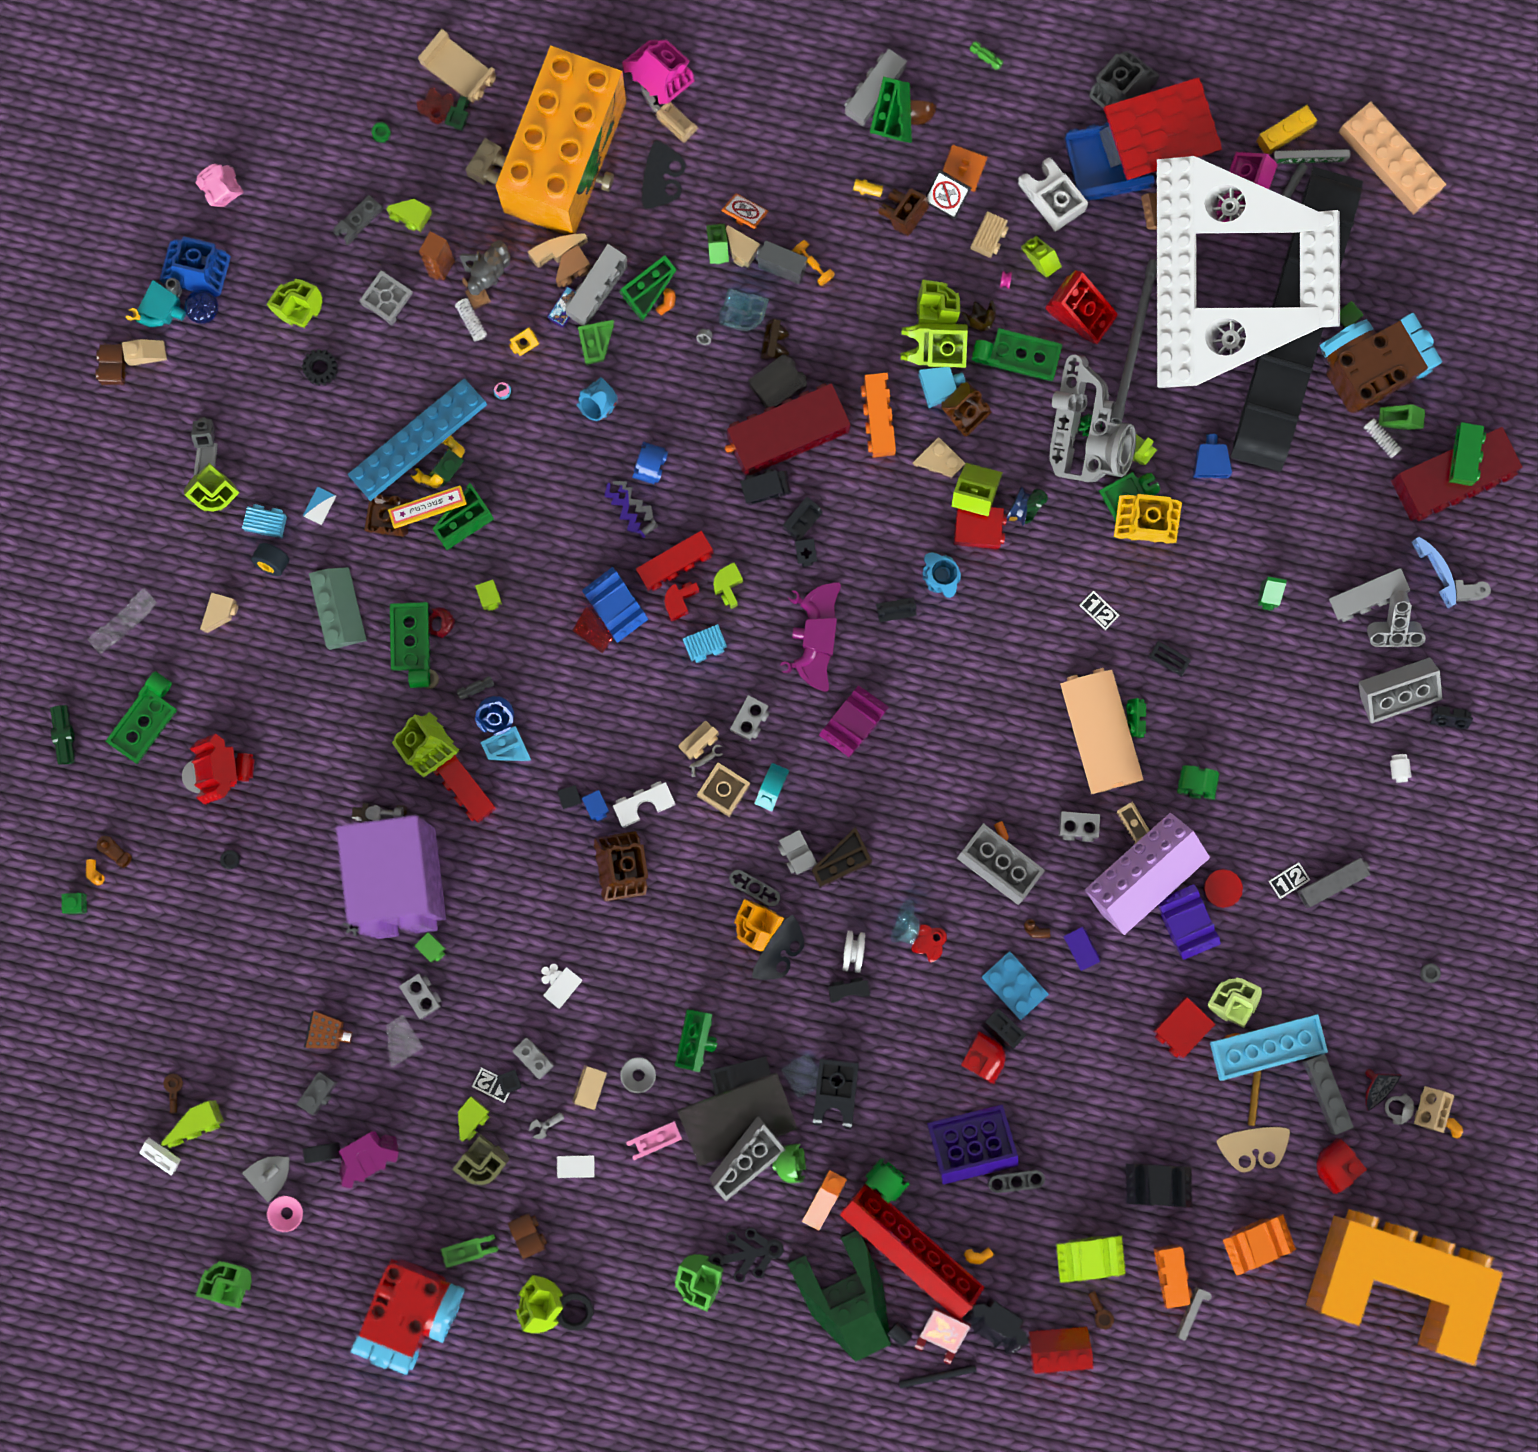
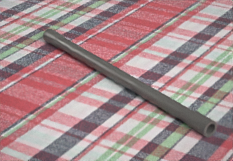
[1110,259,1157,424]

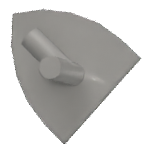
[242,1156,289,1202]

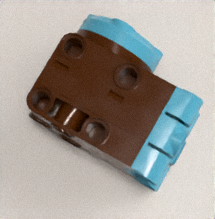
[1319,313,1443,413]

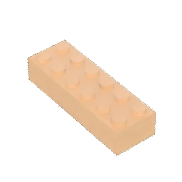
[1338,102,1446,215]

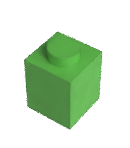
[415,932,446,963]

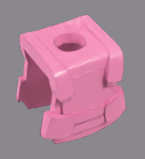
[196,164,243,207]

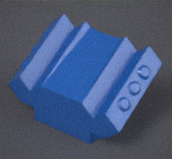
[159,236,231,298]
[582,567,649,643]

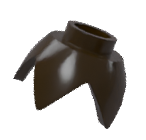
[962,300,996,331]

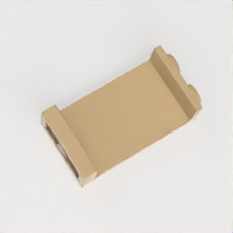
[418,29,496,104]

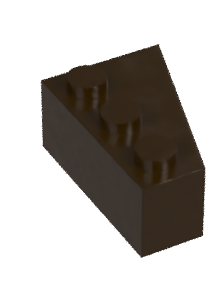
[812,827,872,888]

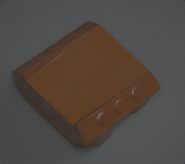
[941,382,992,437]
[364,495,411,537]

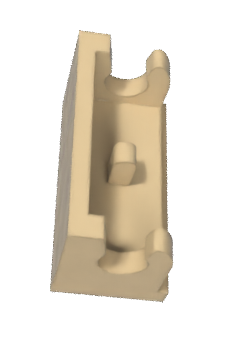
[656,102,698,143]
[572,1065,607,1110]

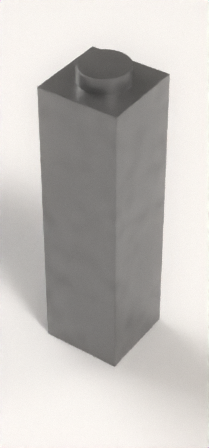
[1297,858,1371,908]

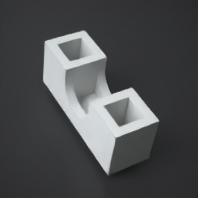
[613,781,675,828]

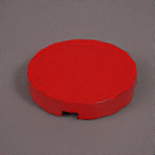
[1203,869,1243,908]

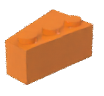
[1153,1244,1192,1309]

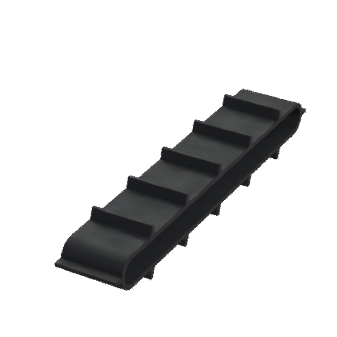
[1230,166,1363,472]

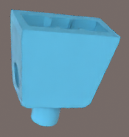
[918,367,965,408]

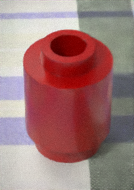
[235,753,255,782]

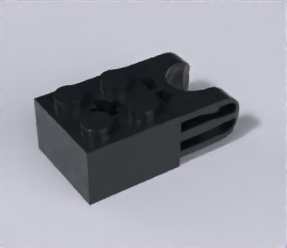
[813,1057,860,1130]

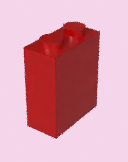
[954,507,1007,549]
[1153,997,1215,1058]

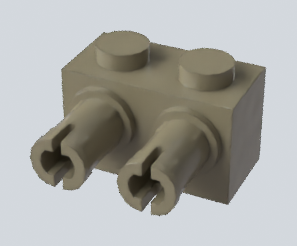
[466,138,506,185]

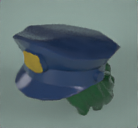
[1006,487,1048,526]

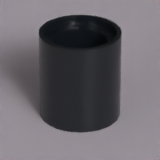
[887,1321,913,1347]

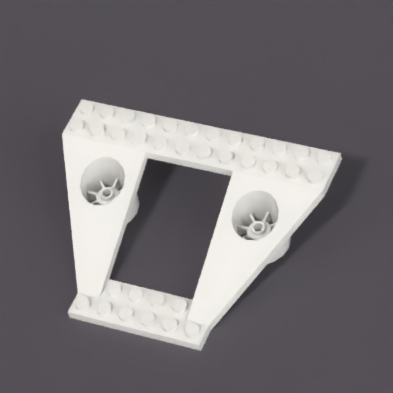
[1157,156,1340,388]

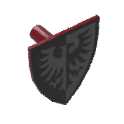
[1365,1069,1402,1111]

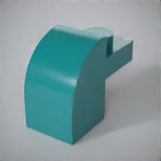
[755,763,789,811]

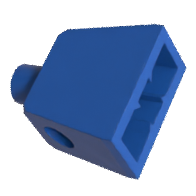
[1193,434,1232,478]

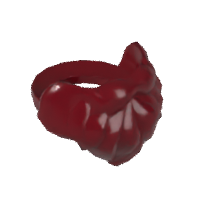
[429,607,455,638]

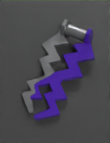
[604,481,659,539]

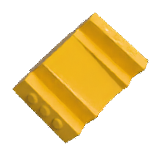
[1114,494,1182,544]

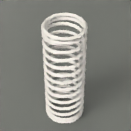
[455,298,487,341]
[1363,418,1402,458]

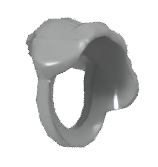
[1385,1093,1414,1125]

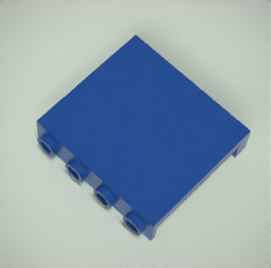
[1064,122,1155,201]

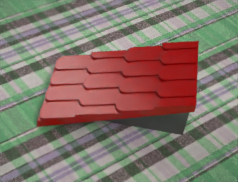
[1099,77,1222,180]

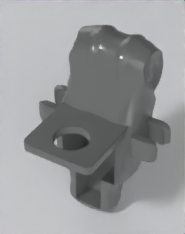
[460,240,511,295]

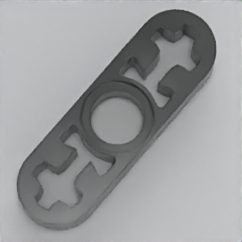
[729,870,780,907]

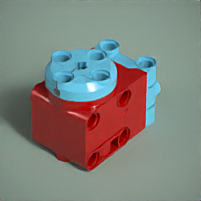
[351,1259,465,1375]

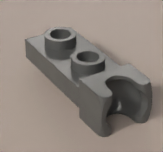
[333,195,383,245]

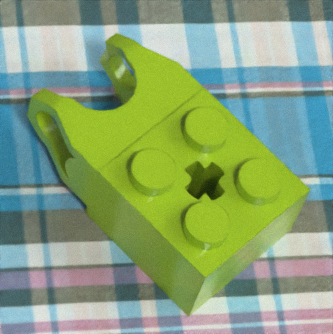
[901,323,968,368]

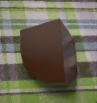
[910,100,937,125]

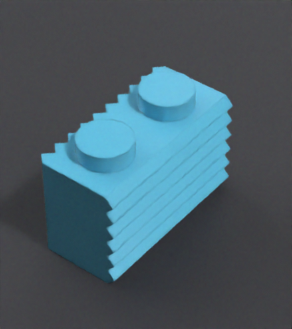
[242,504,287,539]
[683,624,727,663]

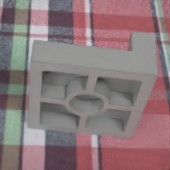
[359,270,413,326]

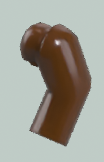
[1024,919,1050,938]

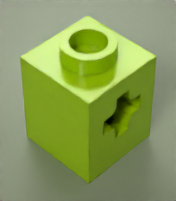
[475,580,502,611]

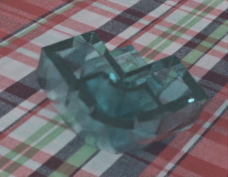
[719,289,769,331]

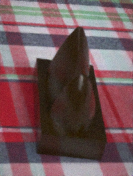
[760,319,790,360]

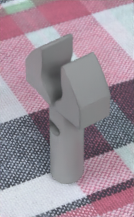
[529,1112,564,1139]

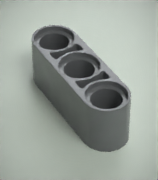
[987,1170,1045,1193]

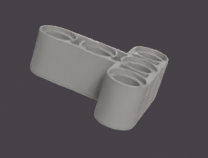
[1367,590,1426,647]

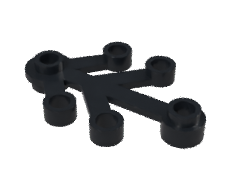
[709,1227,784,1283]

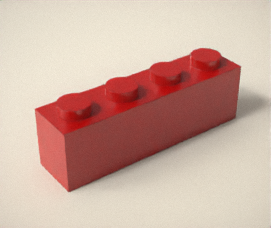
[636,530,713,591]
[433,755,497,823]

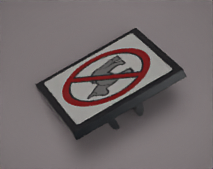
[926,169,972,219]

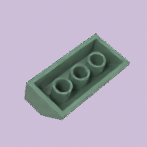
[309,567,367,650]

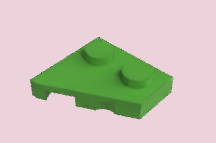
[578,320,614,365]

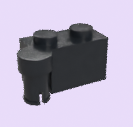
[740,469,791,505]

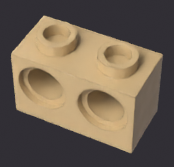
[1414,1086,1454,1133]

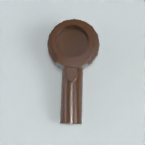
[163,1074,183,1113]
[1088,1291,1114,1330]

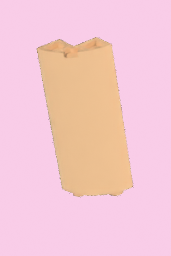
[1060,668,1144,794]

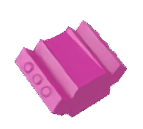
[622,40,694,104]

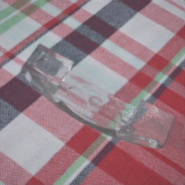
[87,588,157,654]

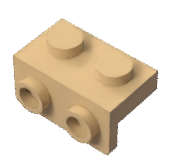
[678,721,719,760]

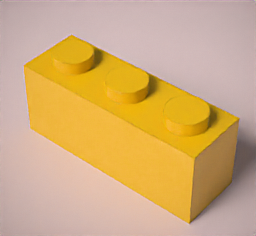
[1256,105,1317,155]

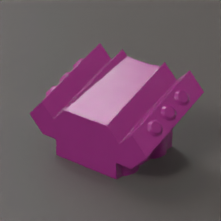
[819,685,889,757]
[339,1131,399,1189]

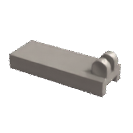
[1175,1287,1211,1341]

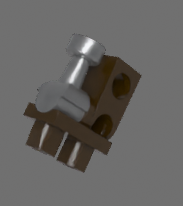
[352,803,407,823]

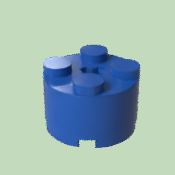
[632,441,668,485]

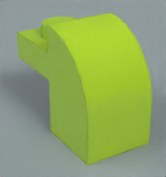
[1133,434,1157,465]
[714,562,743,609]

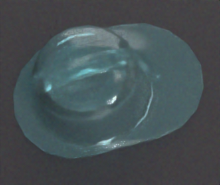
[891,899,920,944]

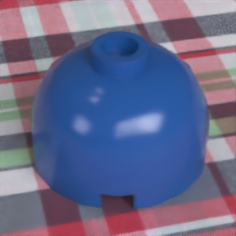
[475,696,514,735]

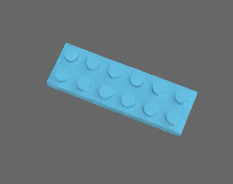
[1210,1014,1328,1081]

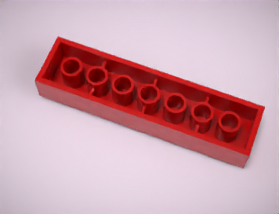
[840,1183,984,1319]

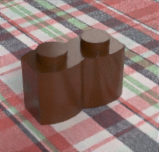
[95,344,126,385]
[507,1212,547,1259]

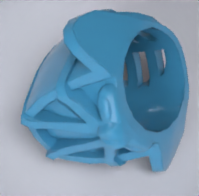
[577,377,618,421]
[922,552,961,598]

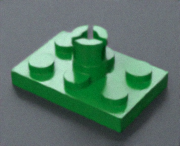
[675,1009,717,1072]

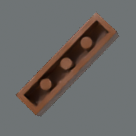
[419,231,455,280]

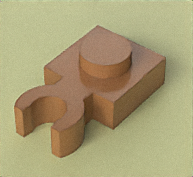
[462,278,491,310]

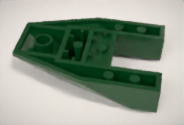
[787,1229,891,1362]

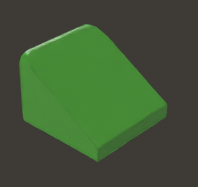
[1340,301,1363,328]

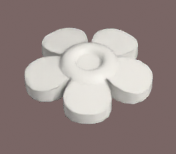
[541,964,562,985]

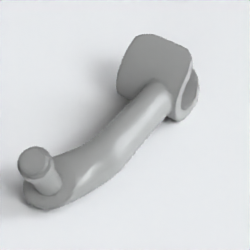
[689,745,723,777]

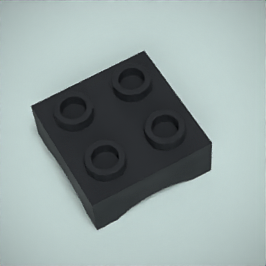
[828,977,870,1003]

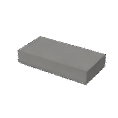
[193,443,218,477]

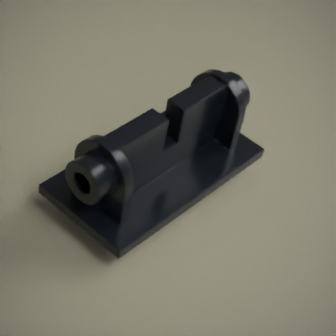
[876,597,917,623]
[1430,706,1473,729]

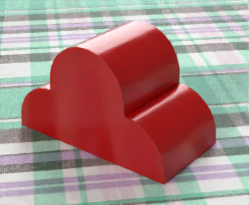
[1046,270,1118,345]

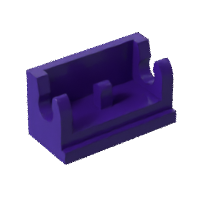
[1063,926,1101,971]

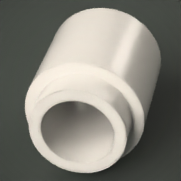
[1390,754,1411,783]

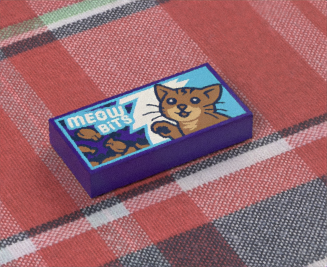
[547,286,576,328]

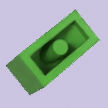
[706,224,729,264]

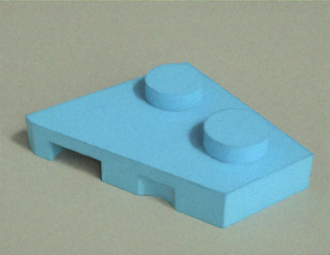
[481,726,531,761]

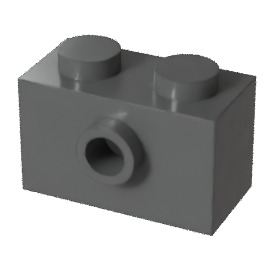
[296,1071,338,1115]

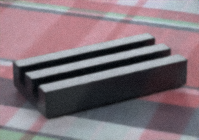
[1148,641,1191,677]

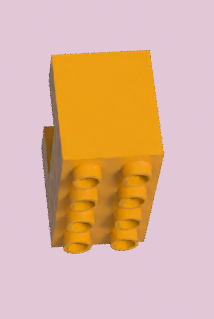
[1306,1209,1503,1365]

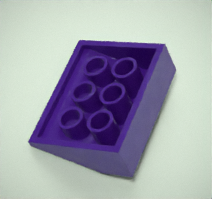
[927,1104,1019,1185]

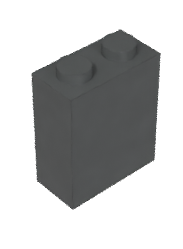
[756,240,807,285]

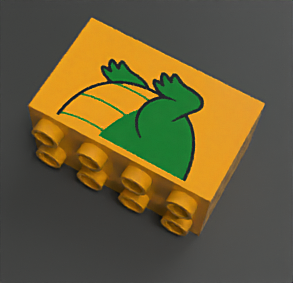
[496,45,627,235]

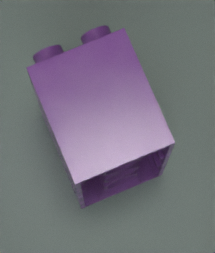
[336,816,446,939]

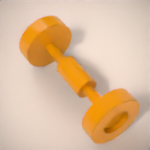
[792,240,835,286]

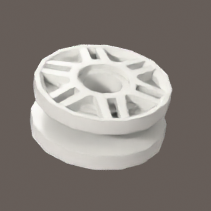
[842,931,865,973]

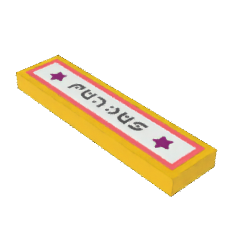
[388,485,467,529]

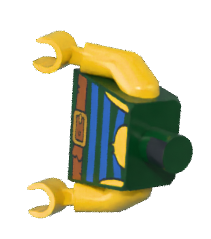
[410,435,465,488]

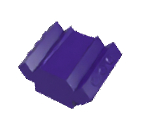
[1158,884,1221,960]

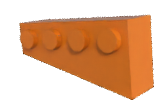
[860,373,896,458]

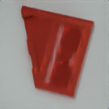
[572,603,613,653]

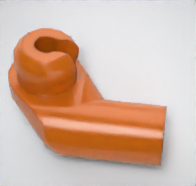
[655,288,676,316]
[994,821,1009,841]

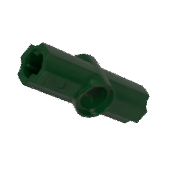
[50,705,75,765]

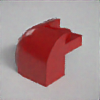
[961,1031,1006,1084]
[1316,1138,1367,1194]

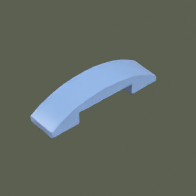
[1412,537,1456,608]

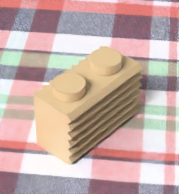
[971,212,1009,258]
[1116,802,1150,844]

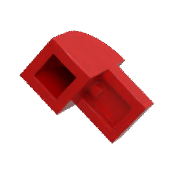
[665,582,700,622]

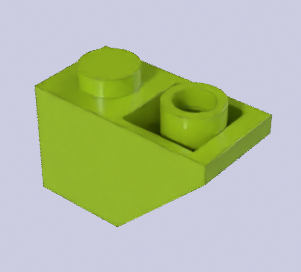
[386,199,432,232]
[1021,236,1062,277]
[458,1096,490,1142]

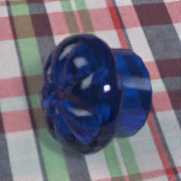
[184,290,219,324]

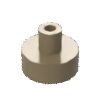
[596,172,614,192]

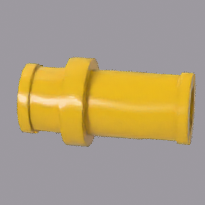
[853,179,883,198]

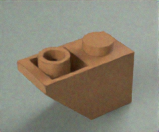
[556,245,591,288]

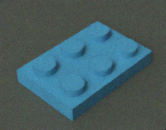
[981,951,1049,1020]

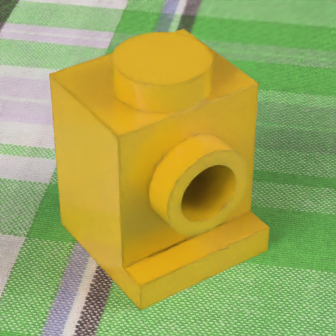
[509,326,540,356]

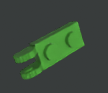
[441,1234,499,1268]

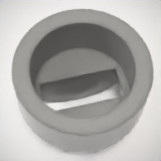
[696,328,713,345]

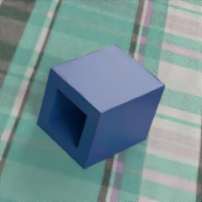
[582,790,609,822]

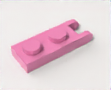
[626,1121,682,1160]

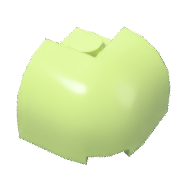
[1208,977,1262,1028]

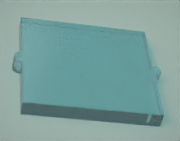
[781,1053,818,1099]

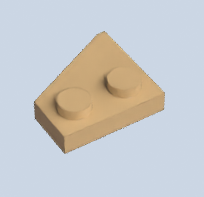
[913,437,966,478]

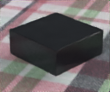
[557,785,582,810]
[497,1070,522,1095]

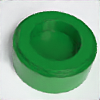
[371,122,391,142]

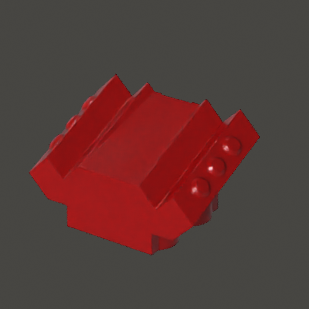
[190,734,237,804]

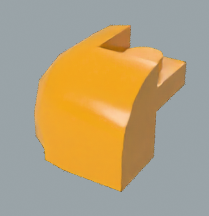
[734,899,784,951]

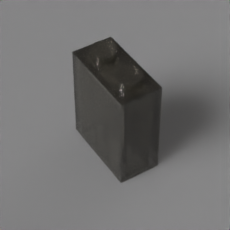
[748,354,808,408]

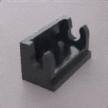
[783,497,823,540]
[981,1008,1026,1052]

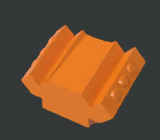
[1223,1214,1296,1275]

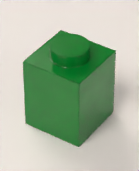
[62,893,87,914]

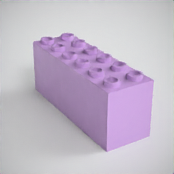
[1085,812,1210,935]

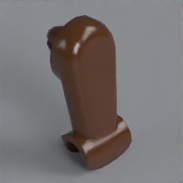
[97,836,132,868]

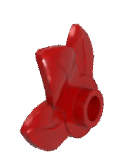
[911,924,947,962]

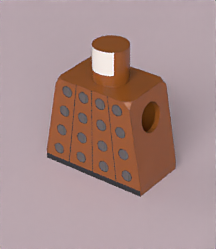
[304,1011,353,1049]

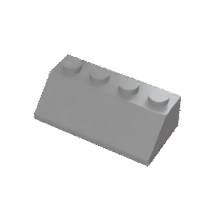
[1358,658,1442,724]
[957,823,1045,905]

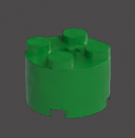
[1177,766,1219,800]
[865,1158,911,1203]

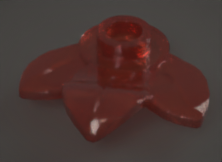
[416,88,454,124]

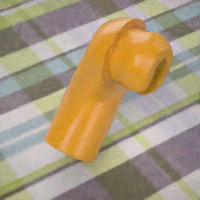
[86,859,105,885]
[1446,1118,1463,1138]
[964,1247,994,1265]

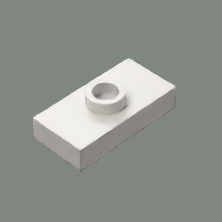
[140,1138,181,1175]

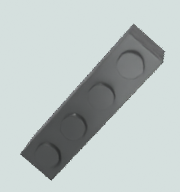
[1302,1054,1354,1135]

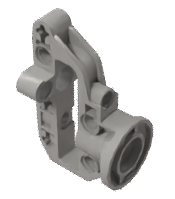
[1049,355,1136,482]

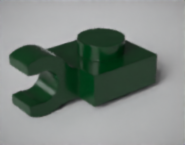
[444,96,470,131]

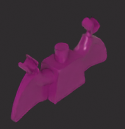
[780,583,841,692]

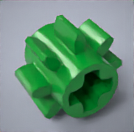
[1078,414,1102,437]

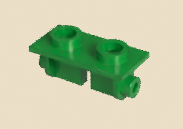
[1126,698,1146,738]

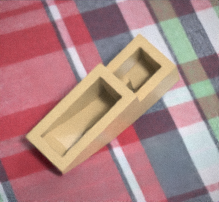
[528,234,588,268]

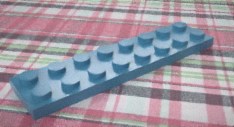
[347,378,488,501]

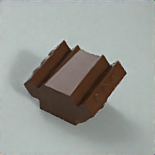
[594,831,649,901]

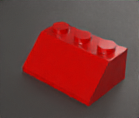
[1029,1326,1093,1374]

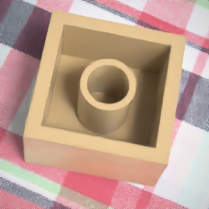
[697,763,750,817]

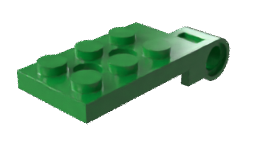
[971,328,1062,382]
[390,602,430,688]
[105,671,177,764]

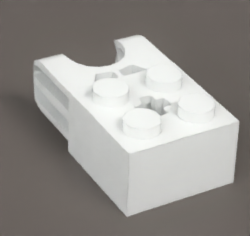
[1018,158,1088,232]

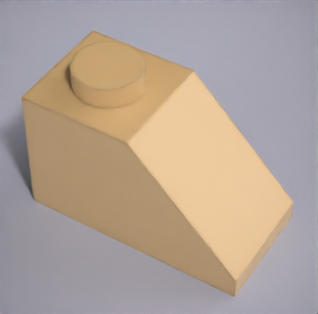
[726,225,760,268]
[122,339,167,366]
[200,593,238,633]

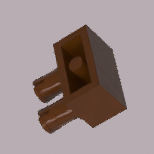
[878,188,929,236]

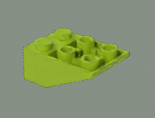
[951,463,1003,516]
[161,1100,224,1148]

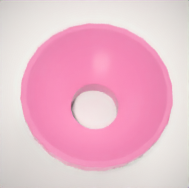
[267,1196,303,1232]

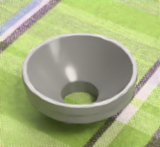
[620,1057,656,1093]

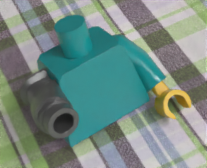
[126,278,186,328]

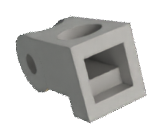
[1454,580,1491,601]

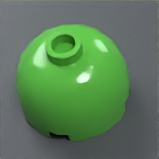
[772,1143,806,1183]

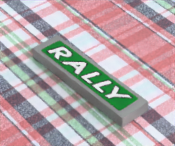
[1271,149,1350,164]

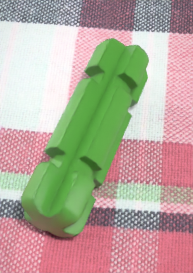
[970,41,1003,70]

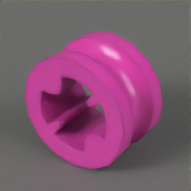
[1000,271,1012,289]

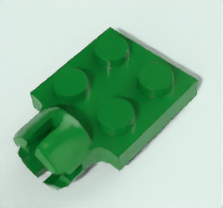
[1099,472,1160,522]

